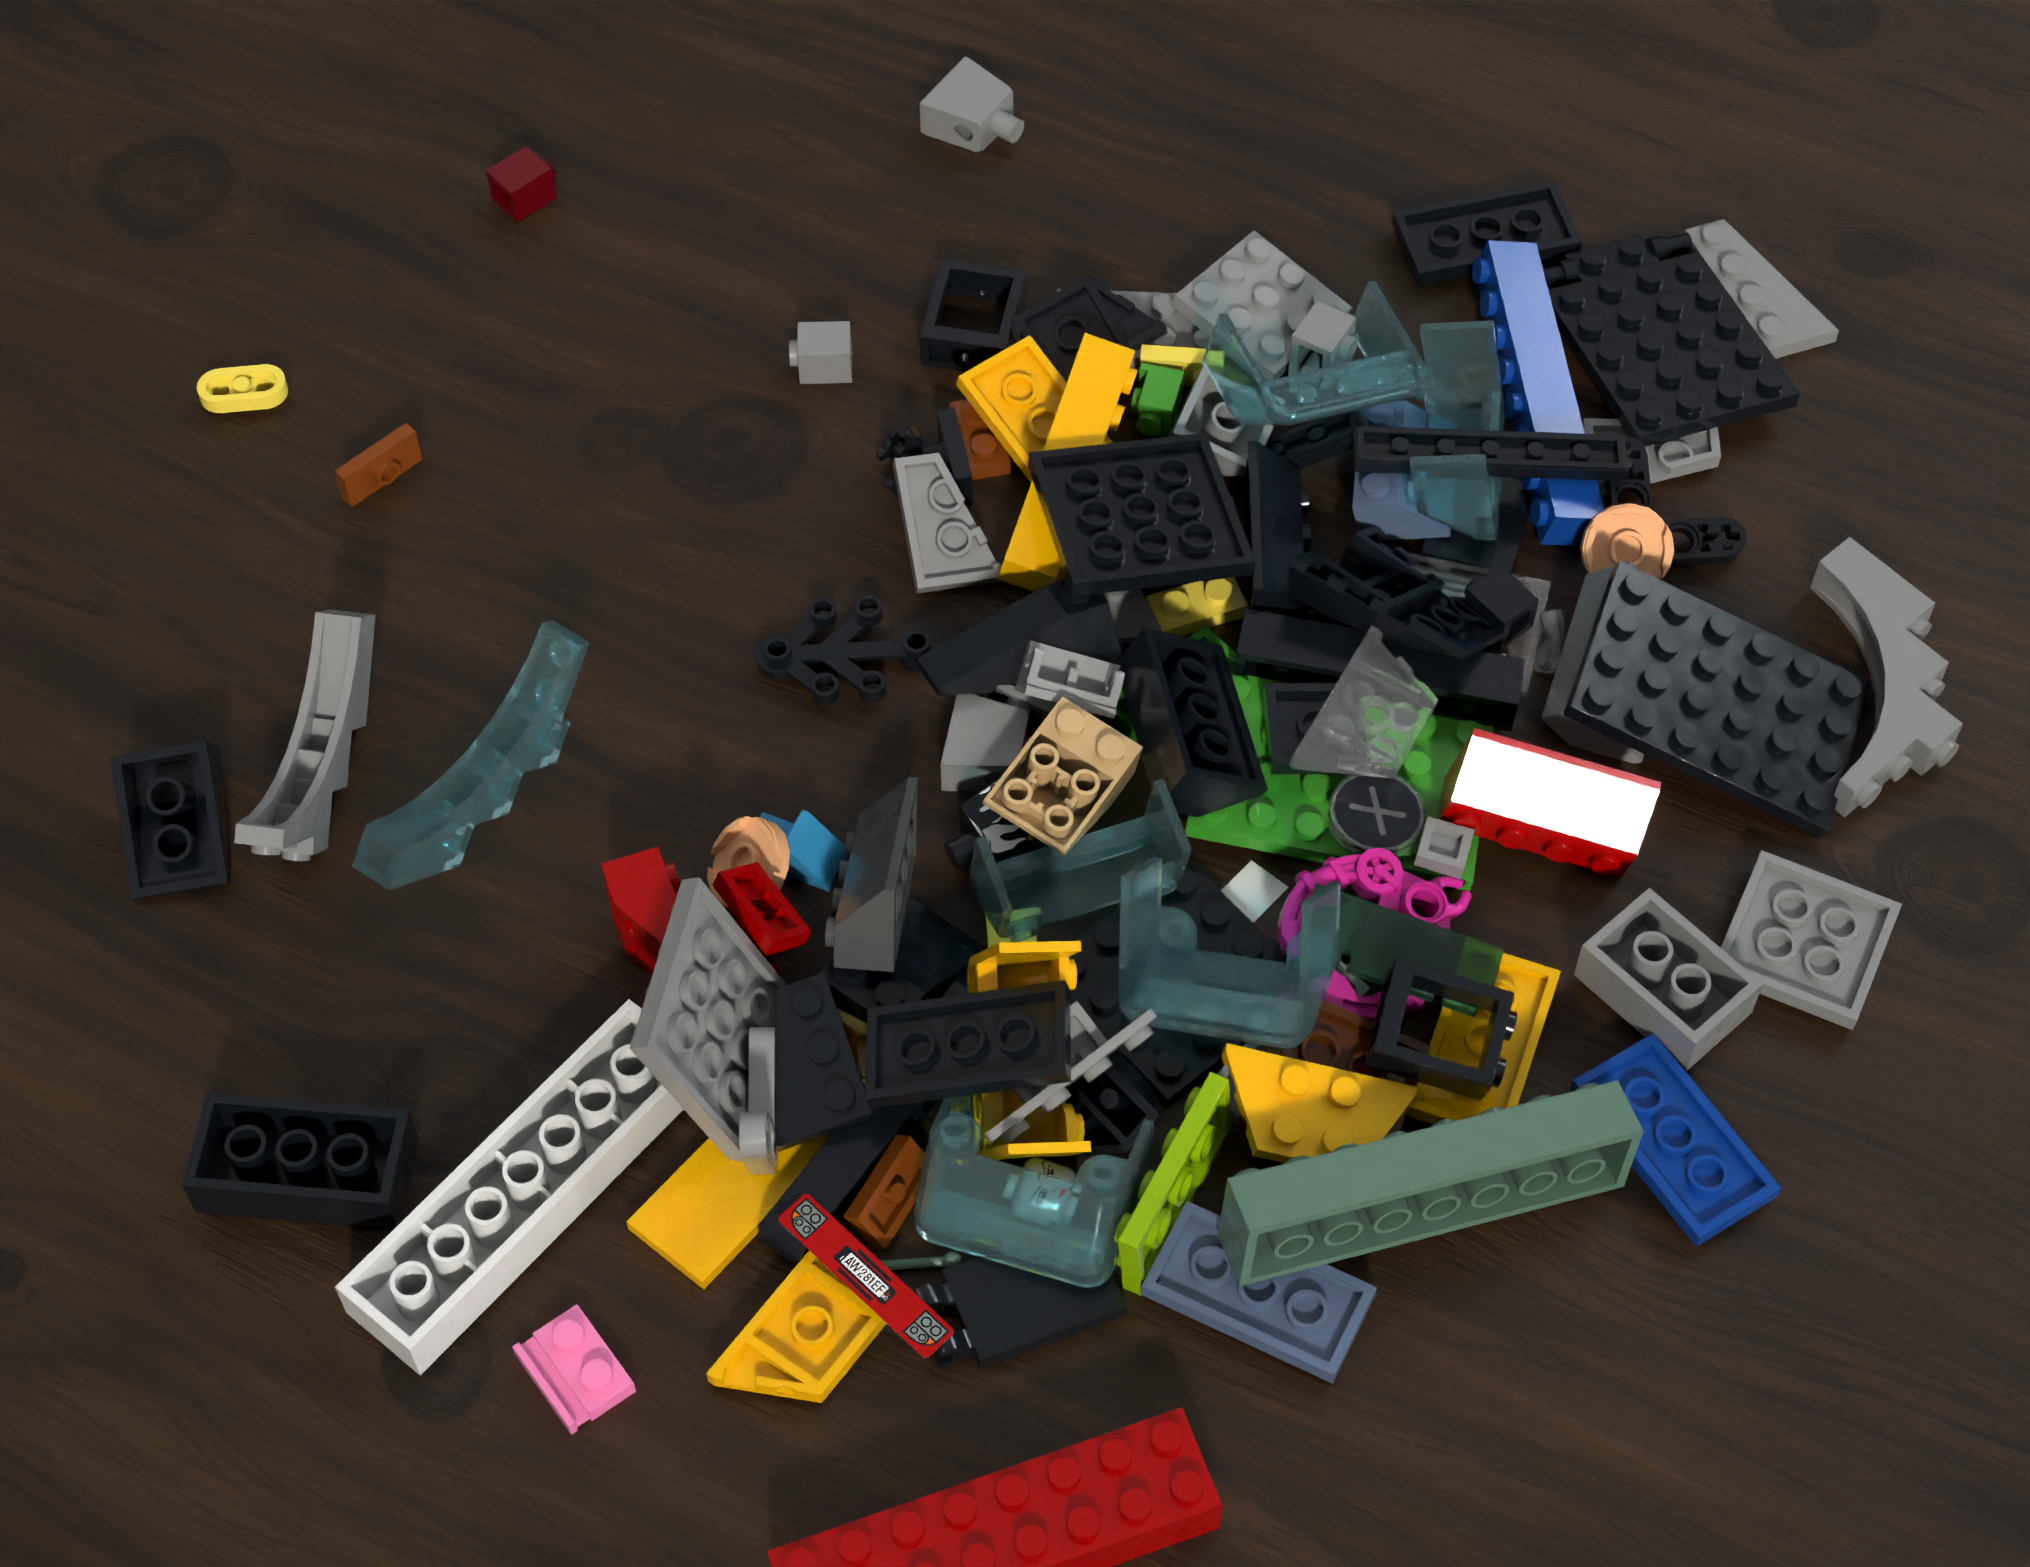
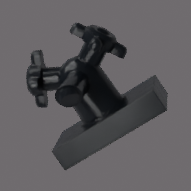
[876,408,973,505]

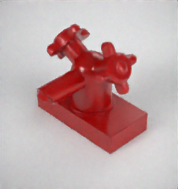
[712,862,812,972]

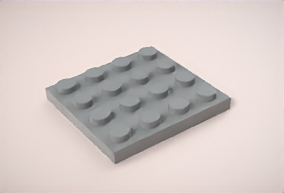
[630,877,787,1162]

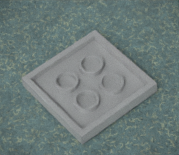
[1171,230,1352,385]
[1721,850,1902,1030]

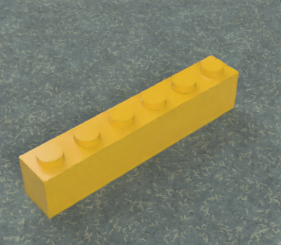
[998,333,1138,592]

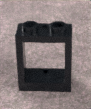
[920,259,1026,372]
[1363,957,1517,1101]

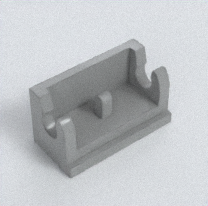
[1015,640,1125,719]

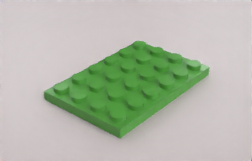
[1184,672,1494,891]

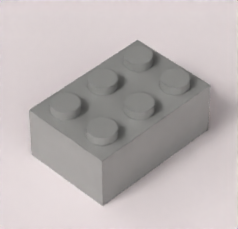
[1574,887,1763,1071]

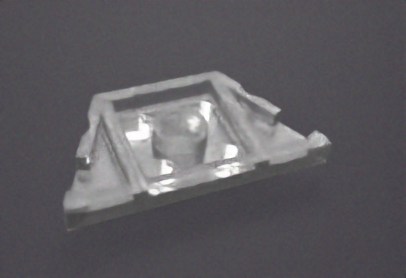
[1289,625,1438,779]

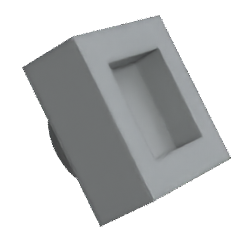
[1413,816,1475,879]

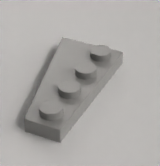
[1684,219,1839,359]

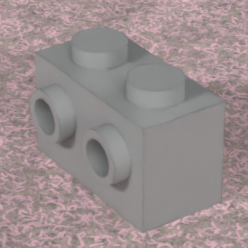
[1286,300,1359,410]

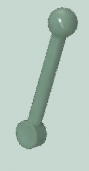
[881,1250,964,1270]

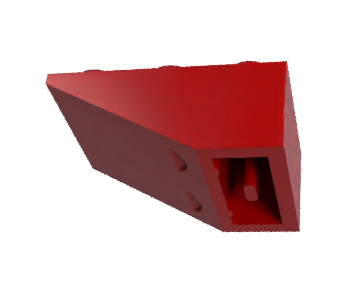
[601,846,680,976]

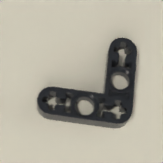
[1605,436,1747,566]

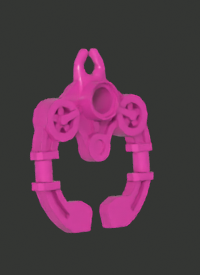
[1277,847,1472,1021]

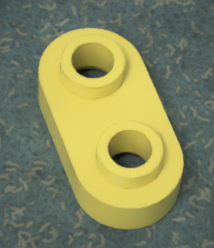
[197,364,288,413]

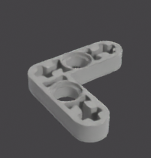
[739,1027,778,1175]

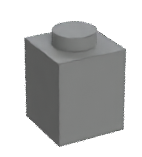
[789,321,852,384]

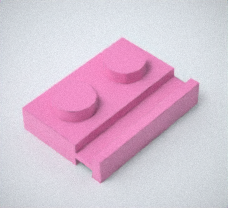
[512,1304,636,1435]

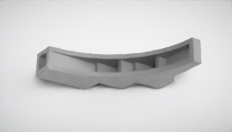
[1810,537,1963,818]
[234,609,376,861]

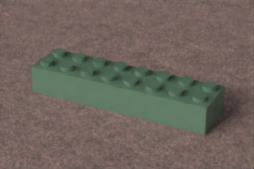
[1218,1080,1644,1286]

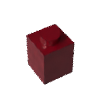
[486,146,557,223]

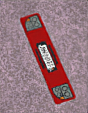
[778,1194,954,1358]

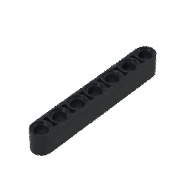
[757,978,967,1265]

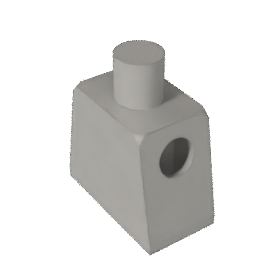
[919,56,1024,152]
[940,694,1030,792]

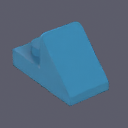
[760,810,845,892]

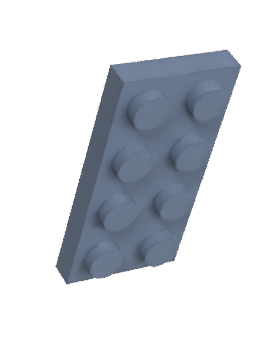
[1141,1201,1377,1384]

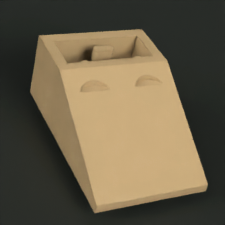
[982,696,1143,856]

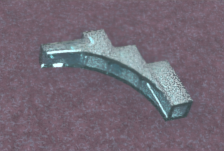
[352,620,590,890]

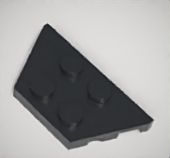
[1012,275,1168,383]

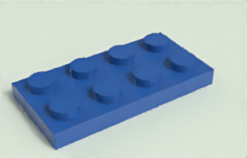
[1570,1033,1781,1247]

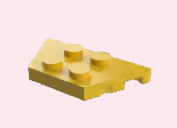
[1221,1043,1418,1163]
[706,1251,887,1403]

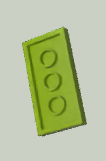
[1114,1072,1231,1296]

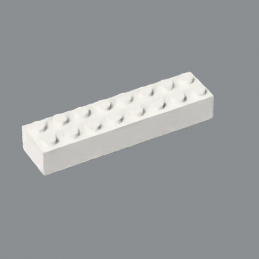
[335,999,684,1376]

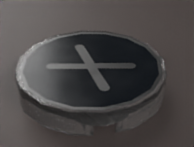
[1328,770,1426,858]

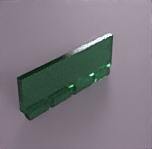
[1298,883,1504,1018]

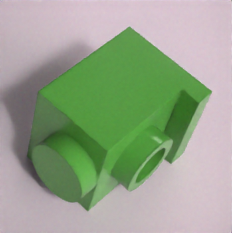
[1131,363,1184,437]

